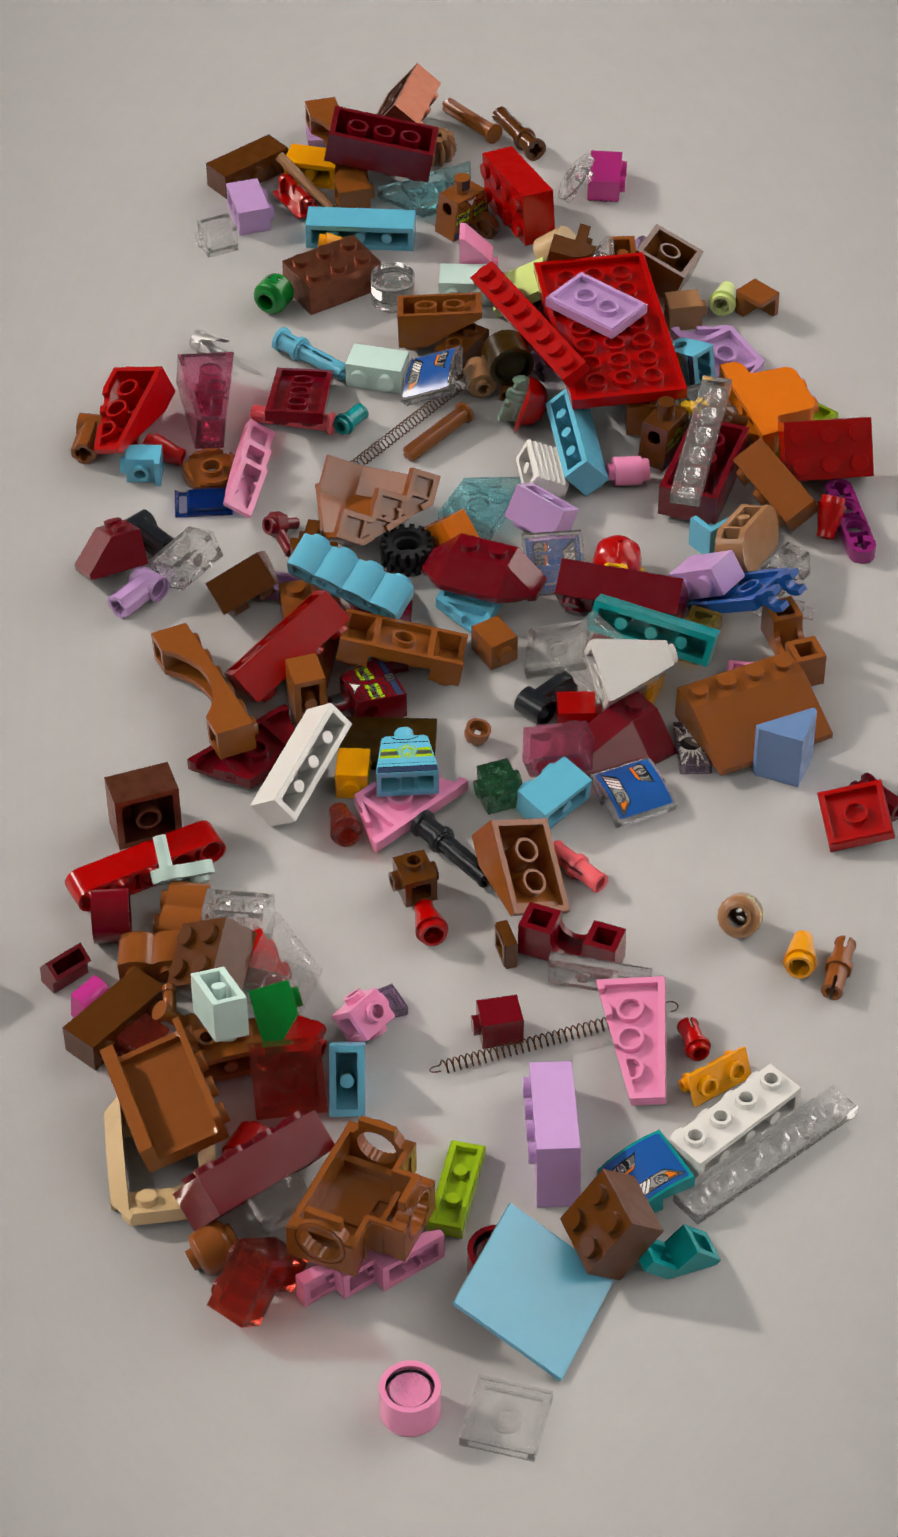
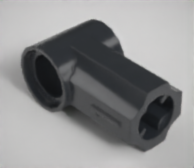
[125,509,176,561]
[514,671,578,726]

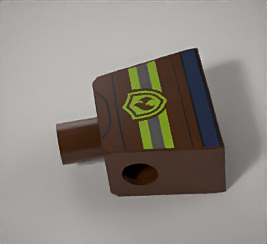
[638,396,689,472]

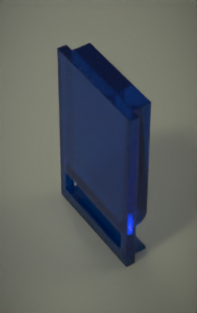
[175,488,233,518]

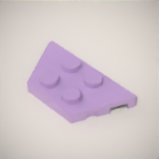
[670,325,765,390]

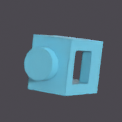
[120,445,164,486]

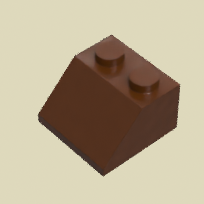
[635,224,704,298]
[205,551,280,617]

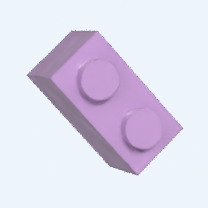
[226,178,274,235]
[504,483,579,539]
[669,550,745,600]

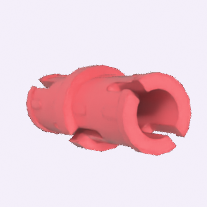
[553,840,608,893]

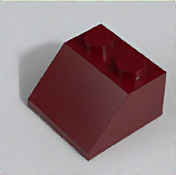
[74,517,148,580]

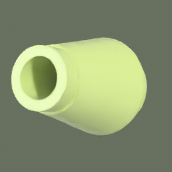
[709,281,736,316]

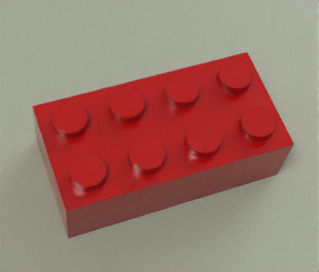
[480,146,555,246]

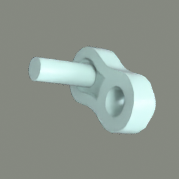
[150,834,215,885]

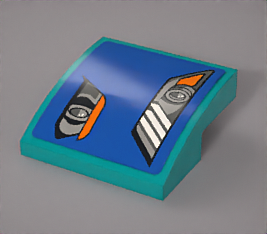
[597,1129,695,1213]

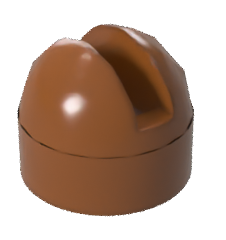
[464,718,491,746]

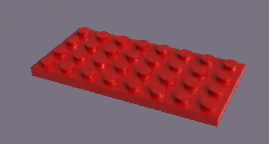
[534,252,687,409]

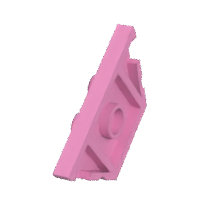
[354,772,468,853]

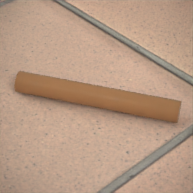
[276,153,336,207]

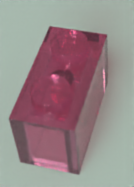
[522,720,594,777]

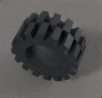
[380,523,434,577]

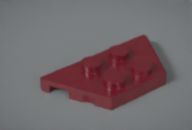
[187,703,295,789]

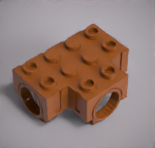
[286,1115,436,1277]

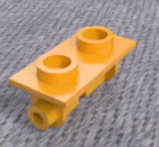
[678,1046,751,1107]

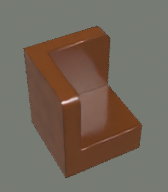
[735,278,780,317]

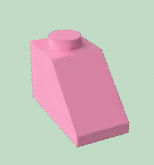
[459,223,498,267]

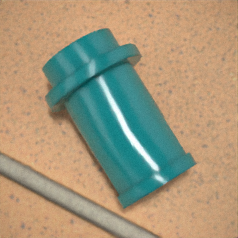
[334,403,369,435]

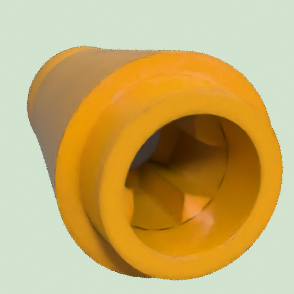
[783,930,817,979]

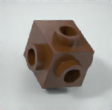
[388,849,439,908]

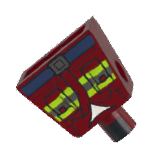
[327,658,407,718]

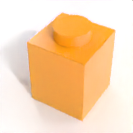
[335,748,371,799]

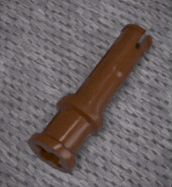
[492,106,546,161]

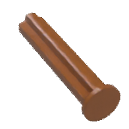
[442,98,503,144]
[403,402,474,461]

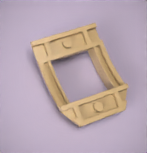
[104,1097,216,1226]

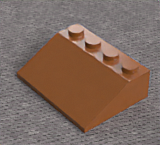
[675,651,833,776]

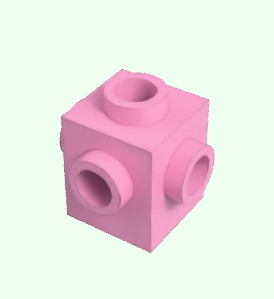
[331,988,395,1042]

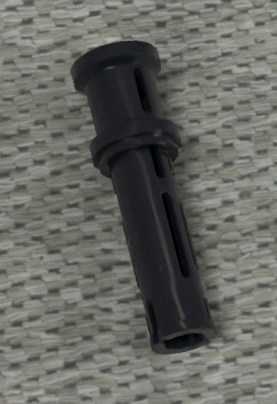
[410,810,490,888]

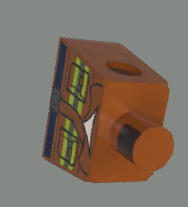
[435,173,489,243]

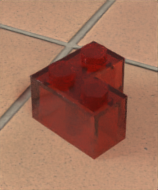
[207,1237,308,1328]

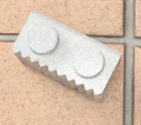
[515,439,569,498]

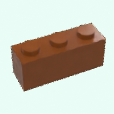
[733,438,818,533]

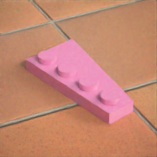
[596,976,666,1106]

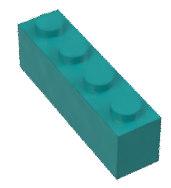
[586,594,720,667]

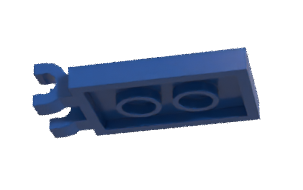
[687,567,807,616]

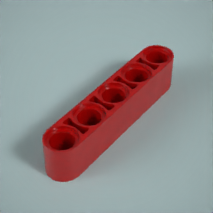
[65,820,226,912]

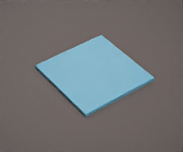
[452,1203,614,1381]

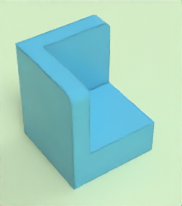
[689,516,728,554]

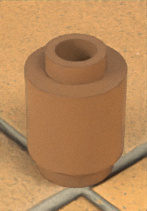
[463,357,497,398]

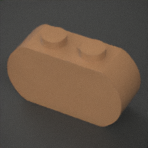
[715,504,779,572]

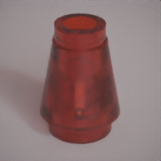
[329,802,362,847]

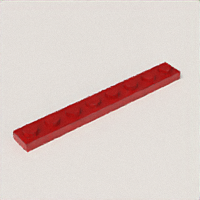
[470,261,591,387]

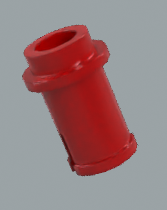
[677,1017,711,1061]

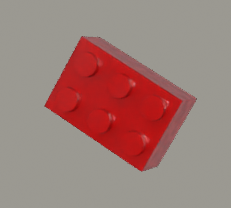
[778,417,874,481]

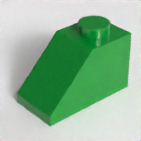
[248,979,303,1061]

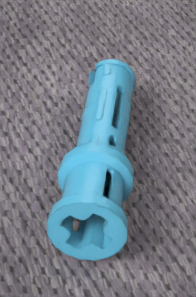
[272,327,346,381]

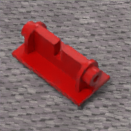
[272,174,319,220]

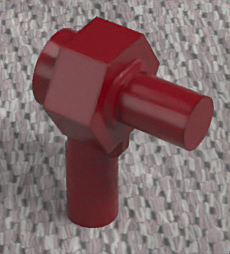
[262,511,300,557]

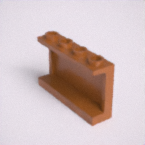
[99,1016,231,1173]

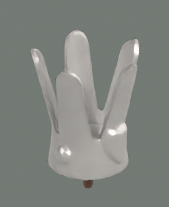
[189,329,230,365]

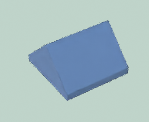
[752,708,817,787]

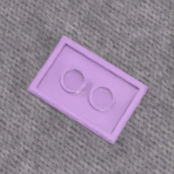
[545,272,648,339]

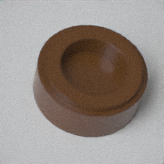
[473,211,500,239]

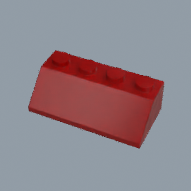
[223,590,351,703]

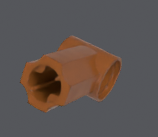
[71,412,102,464]

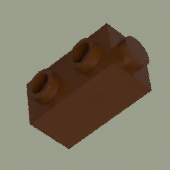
[435,323,489,381]

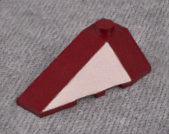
[535,691,676,779]

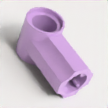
[108,565,169,619]

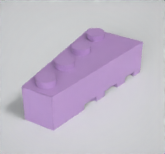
[522,1061,581,1208]

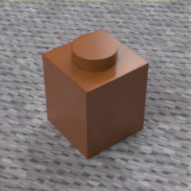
[471,615,518,671]

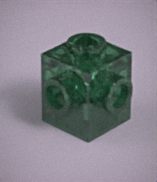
[473,758,522,815]

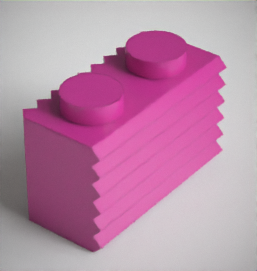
[587,150,627,203]

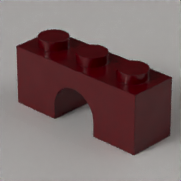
[518,902,626,979]

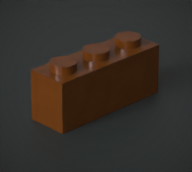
[206,134,288,199]
[62,967,163,1071]

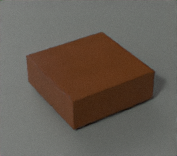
[495,920,518,969]

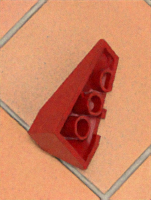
[94,366,176,454]

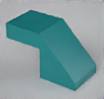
[639,1224,721,1280]

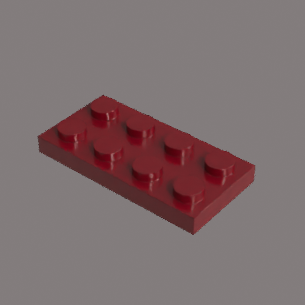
[265,367,333,427]

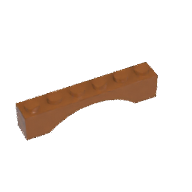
[305,97,375,208]
[151,623,259,760]

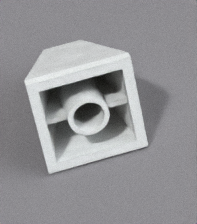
[584,639,678,711]

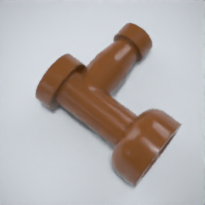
[152,983,204,1030]

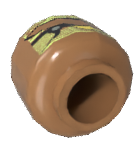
[717,892,764,938]

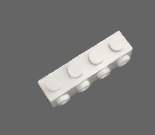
[250,703,352,827]
[669,1063,801,1187]

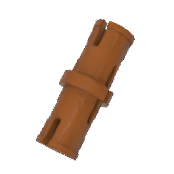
[821,935,857,1000]

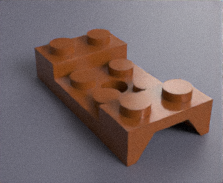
[336,608,468,686]

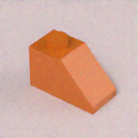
[424,509,480,548]

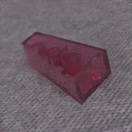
[176,352,234,449]

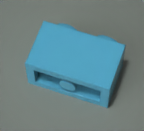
[516,756,592,828]

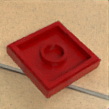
[817,779,895,852]

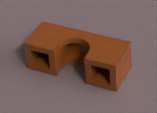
[761,596,827,686]

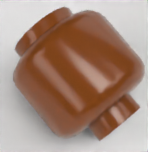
[185,1220,242,1275]

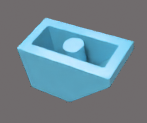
[329,1042,366,1117]

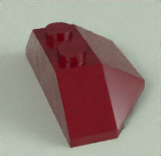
[422,533,547,604]

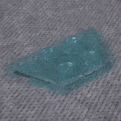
[378,161,471,218]
[438,477,521,540]

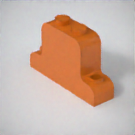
[718,362,819,454]

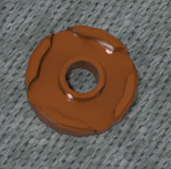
[183,448,235,493]

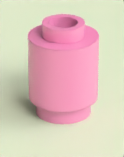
[606,456,650,487]

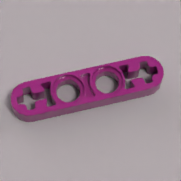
[825,478,876,564]

